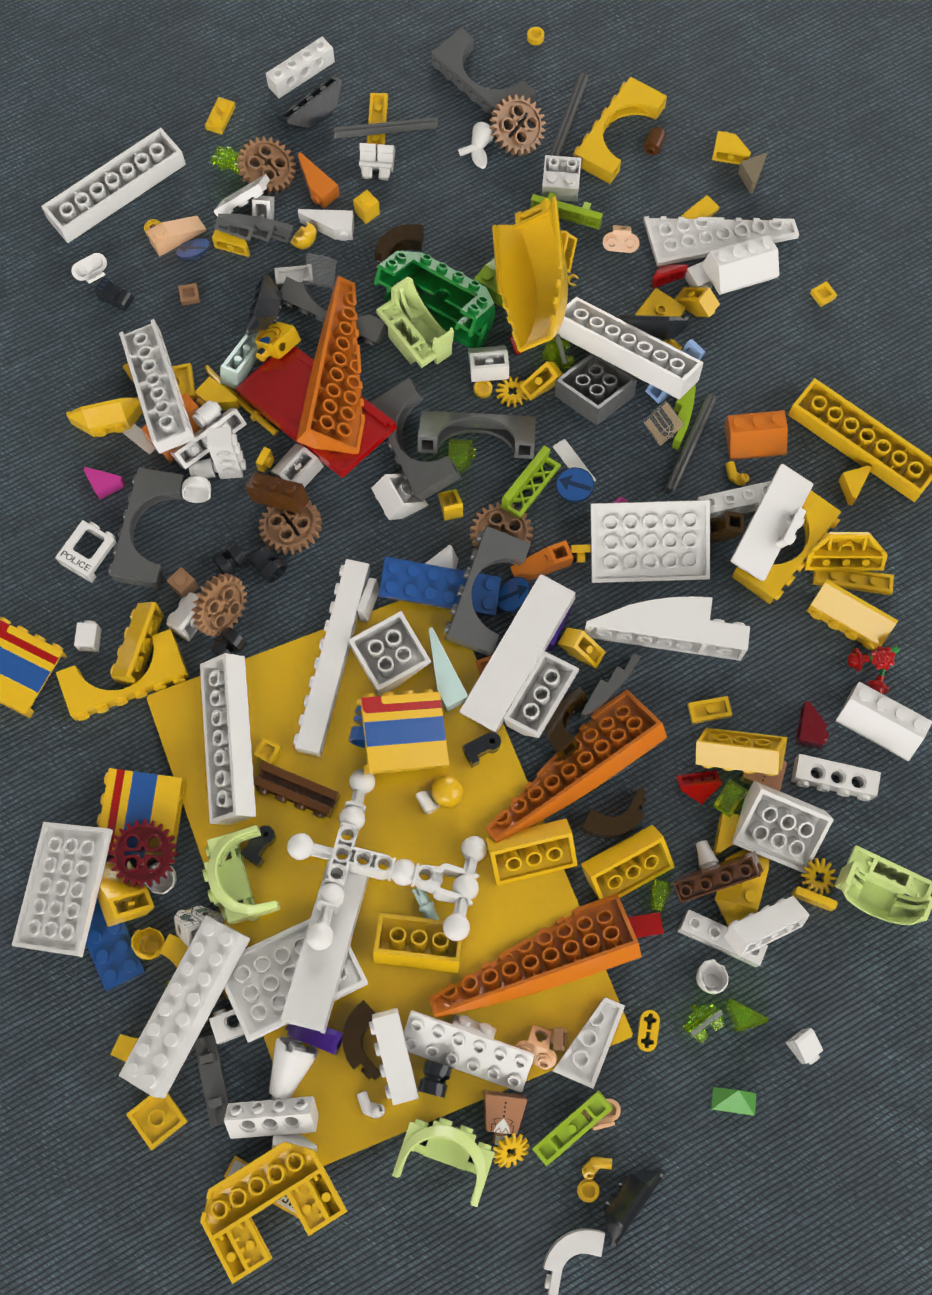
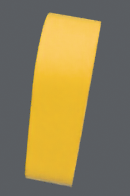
[637,1010,660,1052]

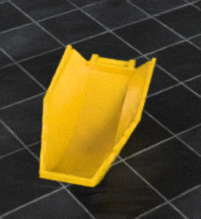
[492,196,568,352]

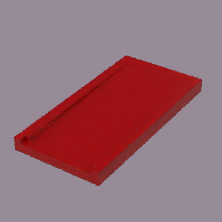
[235,346,397,478]

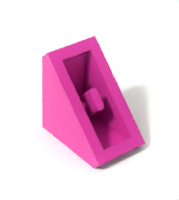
[84,467,125,499]

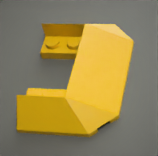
[200,1141,348,1284]

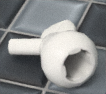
[458,122,495,169]

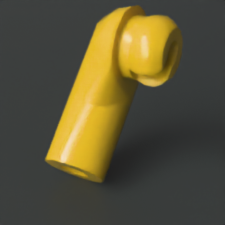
[725,461,749,486]
[582,1157,612,1180]

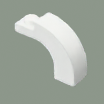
[543,1228,605,1295]

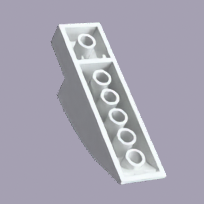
[584,597,750,661]

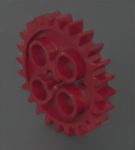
[108,819,179,889]

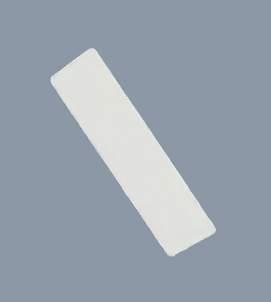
[122,424,156,454]
[553,439,596,482]

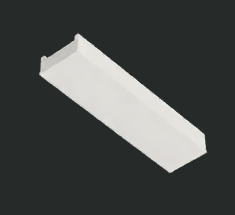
[119,319,195,454]
[459,574,576,733]
[281,858,369,1034]

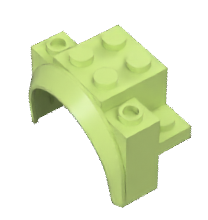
[376,277,454,368]
[202,825,281,925]
[834,845,932,925]
[392,1117,495,1207]

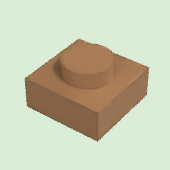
[178,283,200,306]
[550,1027,567,1051]

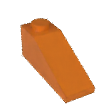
[298,152,340,209]

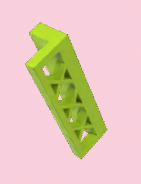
[500,446,561,519]

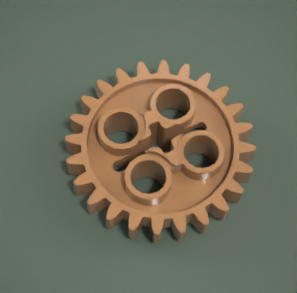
[489,94,546,156]
[237,136,296,195]
[259,500,322,555]
[470,502,533,564]
[191,573,247,637]

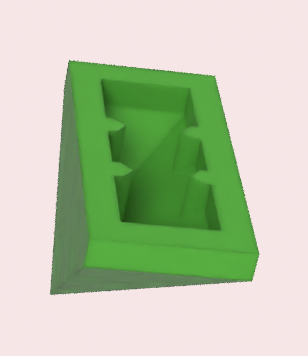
[711,1087,757,1116]

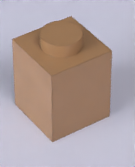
[167,567,199,598]

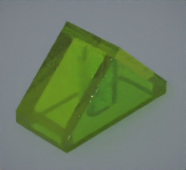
[713,779,749,818]
[725,998,769,1033]

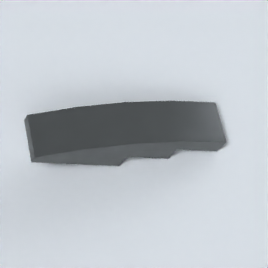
[214,213,293,243]
[580,653,641,720]

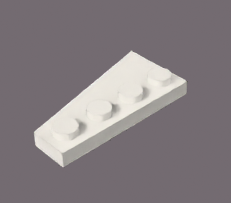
[553,997,625,1089]

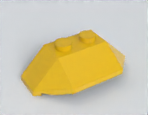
[66,397,143,437]
[805,532,888,571]
[715,849,769,926]

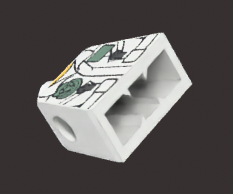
[174,906,223,947]

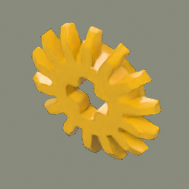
[496,376,528,408]
[801,858,837,895]
[493,1133,529,1168]

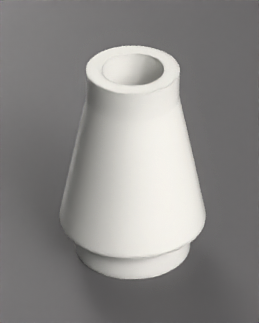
[696,840,719,869]

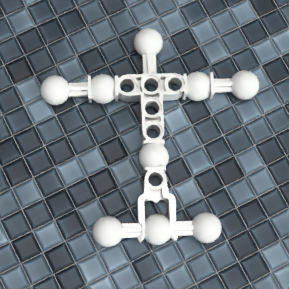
[287,769,487,950]

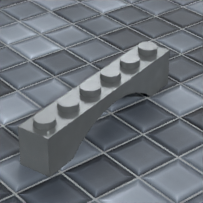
[280,277,388,346]

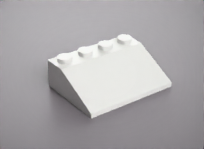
[732,781,834,874]

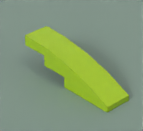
[672,384,696,450]

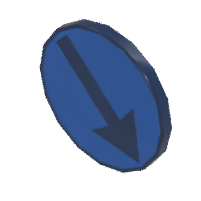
[176,238,211,261]
[556,467,594,503]
[498,577,531,613]

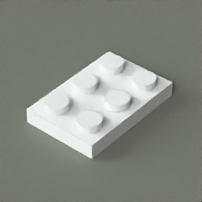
[214,174,270,217]

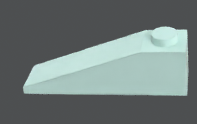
[220,332,259,389]
[429,627,468,712]

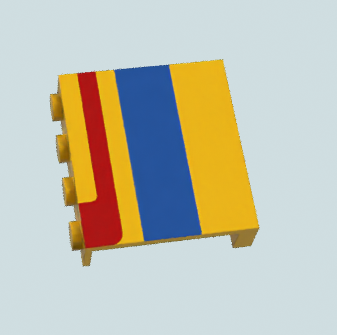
[0,617,67,718]
[356,689,449,775]
[97,768,187,860]

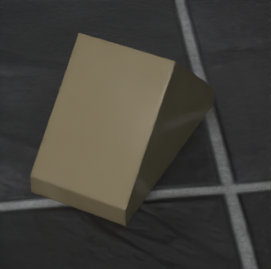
[738,153,767,194]

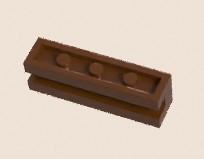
[254,761,340,819]
[673,851,763,903]

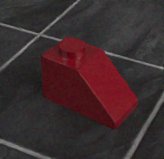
[795,701,829,749]

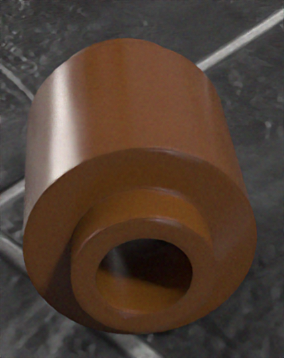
[643,127,666,155]

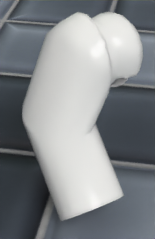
[356,1091,385,1118]

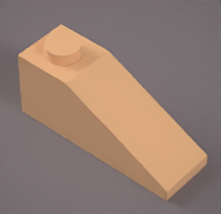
[146,216,207,257]

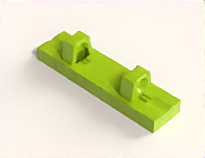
[530,192,603,230]
[532,1090,613,1167]

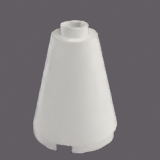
[269,1036,318,1099]

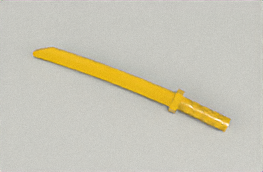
[205,365,279,436]

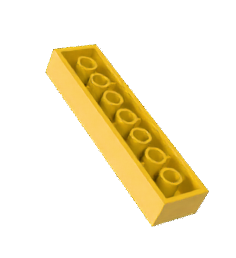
[788,378,932,503]

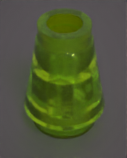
[650,879,671,912]

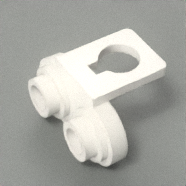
[71,253,107,283]

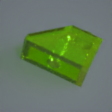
[448,439,476,475]

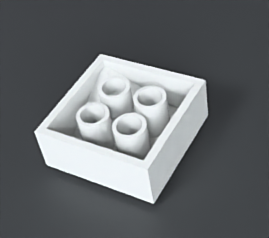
[348,611,431,696]

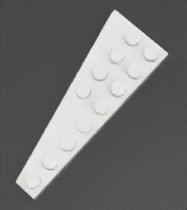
[643,216,799,267]

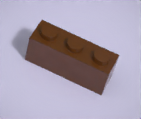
[245,472,309,514]

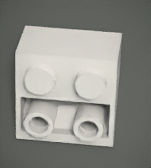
[542,155,581,202]
[468,346,509,382]
[270,444,324,488]

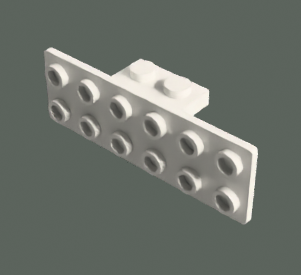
[730,464,813,581]
[404,1010,534,1092]

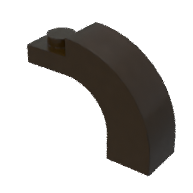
[375,224,424,269]
[710,511,744,543]
[545,688,588,761]
[581,788,647,839]
[342,1000,381,1080]

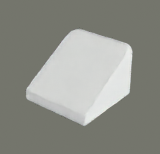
[416,790,439,815]

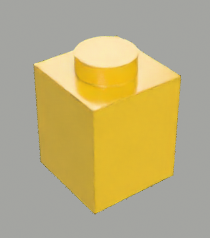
[353,190,380,224]

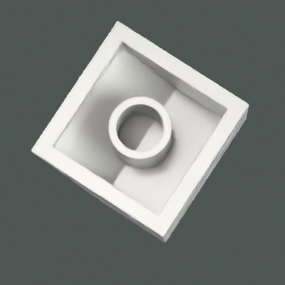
[371,474,428,520]
[166,592,199,642]

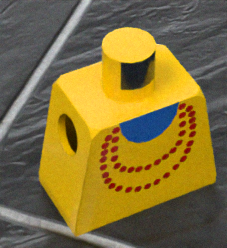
[255,322,301,362]

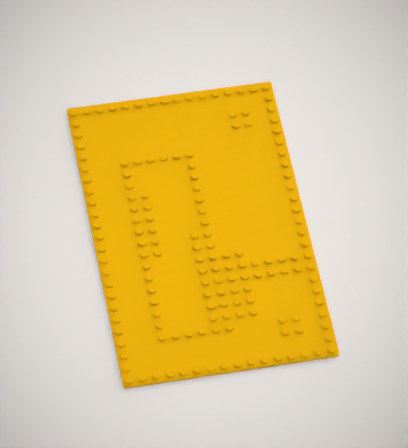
[147,601,633,1166]

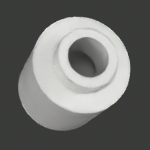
[192,400,222,428]
[189,458,218,479]

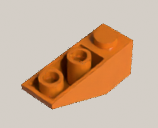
[510,540,573,581]

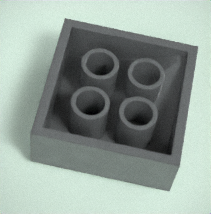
[555,353,637,425]

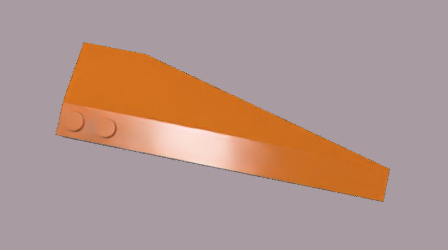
[297,275,365,454]
[485,689,667,843]
[429,893,642,1017]

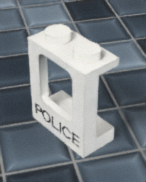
[55,520,118,583]

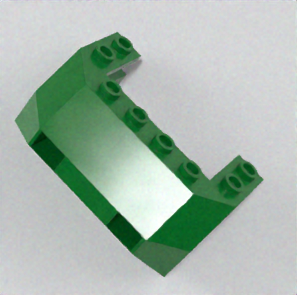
[374,251,495,348]

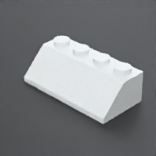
[701,235,779,295]
[503,651,579,738]
[835,682,932,761]

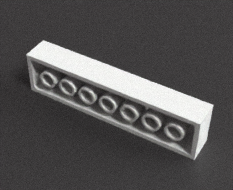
[41,128,186,243]
[556,297,704,399]
[200,653,256,825]
[119,915,251,1098]

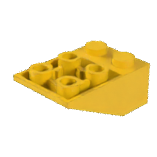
[97,861,154,927]

